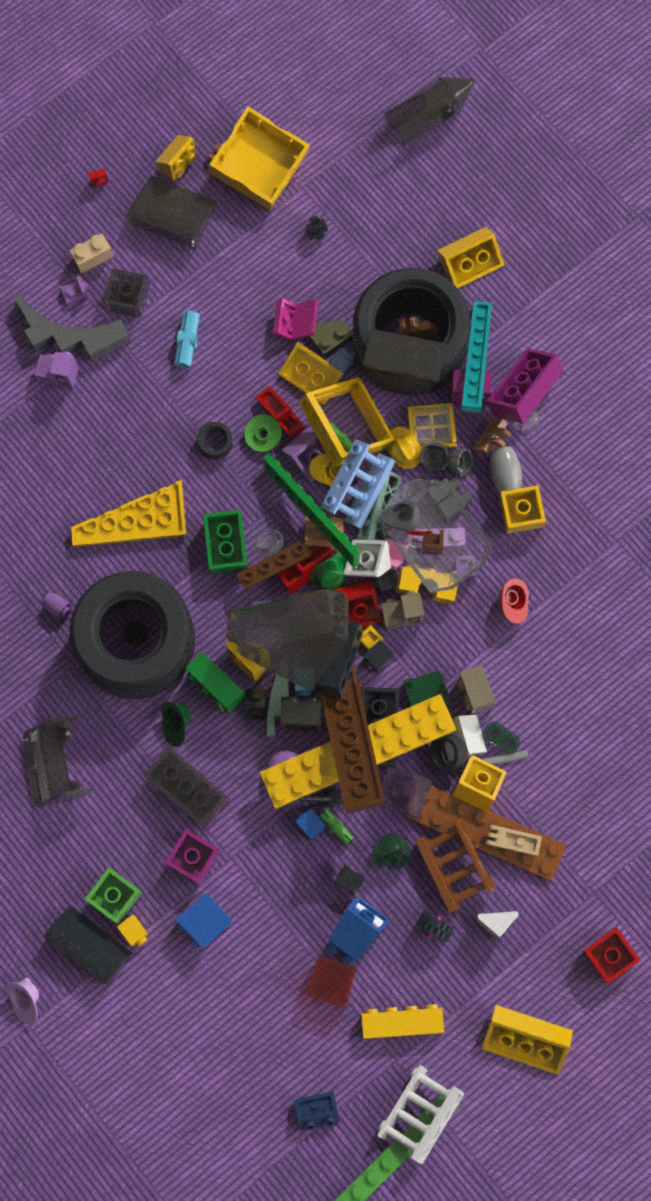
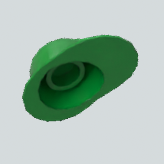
[310,553,347,590]

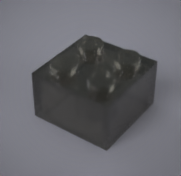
[103,268,150,318]
[281,697,322,732]

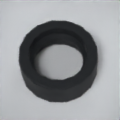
[197,422,233,460]
[429,735,467,773]

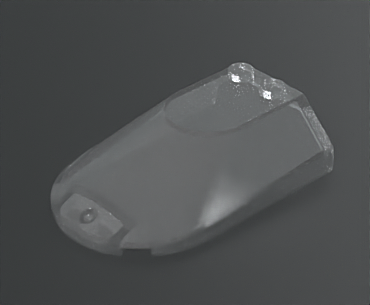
[384,478,493,593]

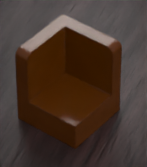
[422,530,444,555]

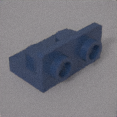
[294,1091,340,1131]

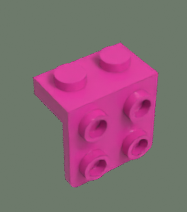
[273,298,318,341]

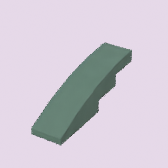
[267,658,289,739]

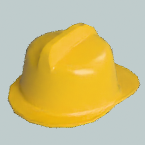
[387,427,422,469]
[309,454,342,486]

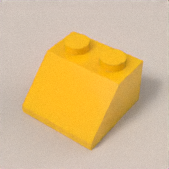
[452,755,507,813]

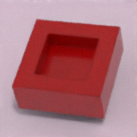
[88,168,109,187]

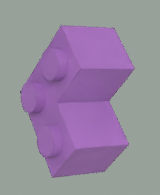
[34,351,78,389]

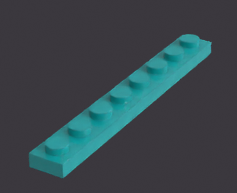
[461,301,492,413]

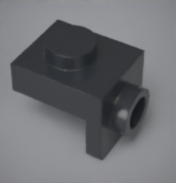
[371,569,398,594]
[245,689,266,720]

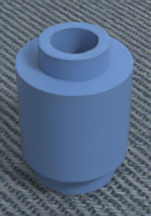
[329,346,356,372]

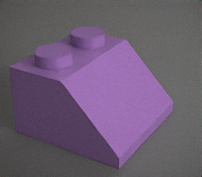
[282,426,327,483]

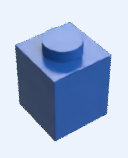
[296,808,326,841]

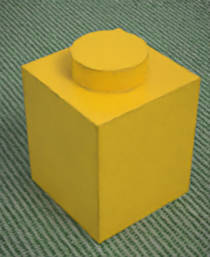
[117,915,149,947]

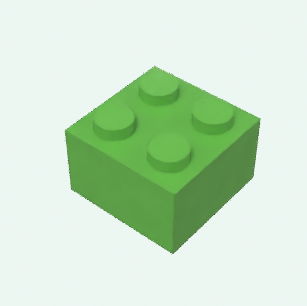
[85,867,143,925]

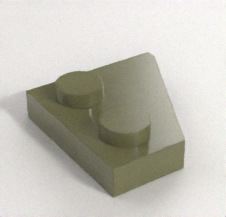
[309,320,353,357]

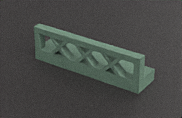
[356,471,402,541]

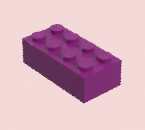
[486,348,564,424]

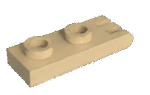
[485,825,542,856]

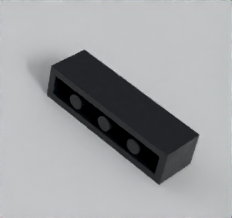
[315,619,363,698]

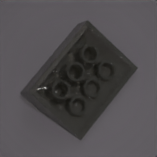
[127,176,218,250]

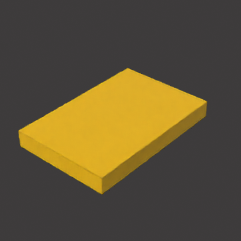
[278,342,344,405]

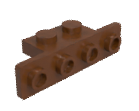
[237,539,312,590]

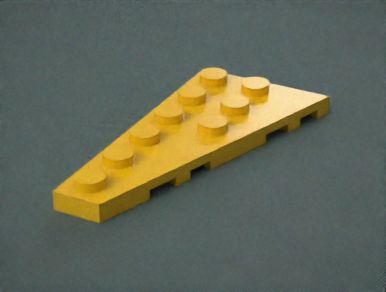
[71,480,187,547]

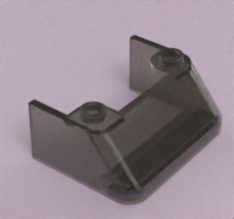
[23,716,92,807]

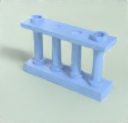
[321,439,395,529]

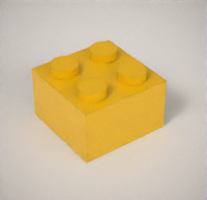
[499,485,546,534]

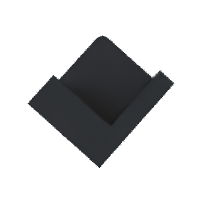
[334,864,364,895]

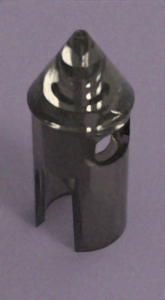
[384,77,475,146]

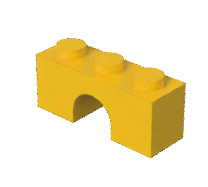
[395,565,459,605]

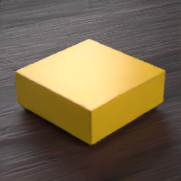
[360,625,384,651]

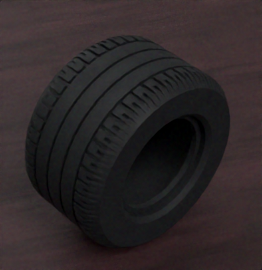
[353,267,471,395]
[69,571,195,699]

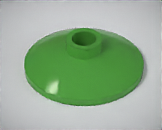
[244,414,281,452]

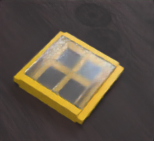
[407,403,457,449]

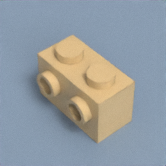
[70,234,113,274]

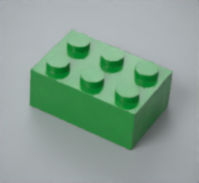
[203,510,248,575]
[186,652,246,715]

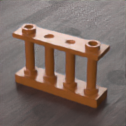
[415,819,496,913]

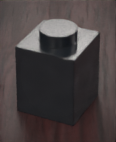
[363,640,393,673]

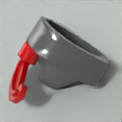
[377,500,432,536]

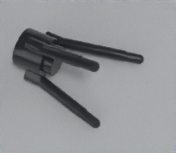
[298,786,341,811]

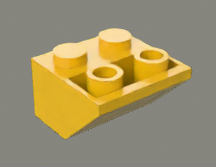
[155,135,196,182]

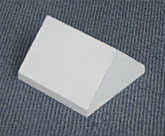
[344,540,391,577]
[444,714,487,762]
[476,911,518,940]

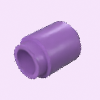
[42,592,71,619]

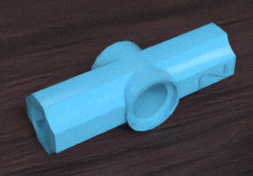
[175,310,200,369]

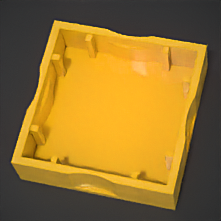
[208,107,310,211]

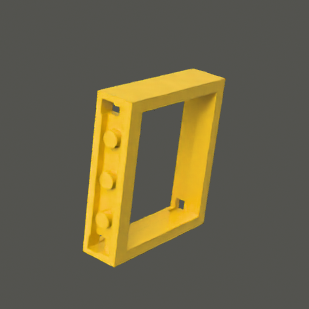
[299,377,395,467]

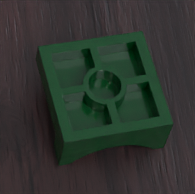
[403,670,452,709]

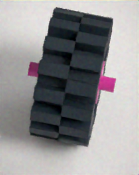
[415,912,454,942]

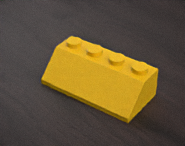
[482,1005,573,1075]

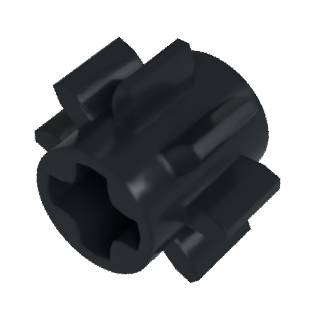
[306,215,328,240]
[123,620,148,645]

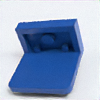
[175,894,232,949]

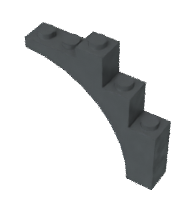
[14,293,131,361]

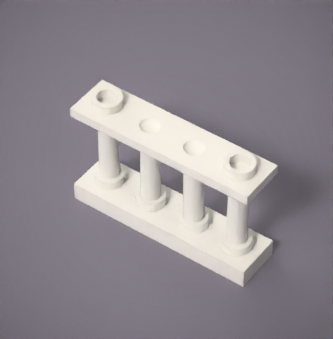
[377,1065,465,1164]

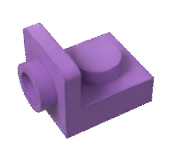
[61,276,89,306]

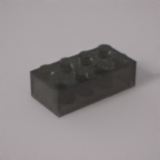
[144,746,230,829]

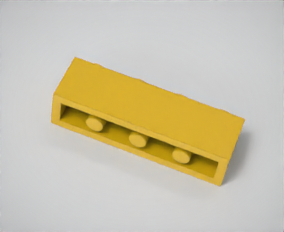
[362,1004,444,1039]

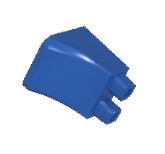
[327,898,389,966]

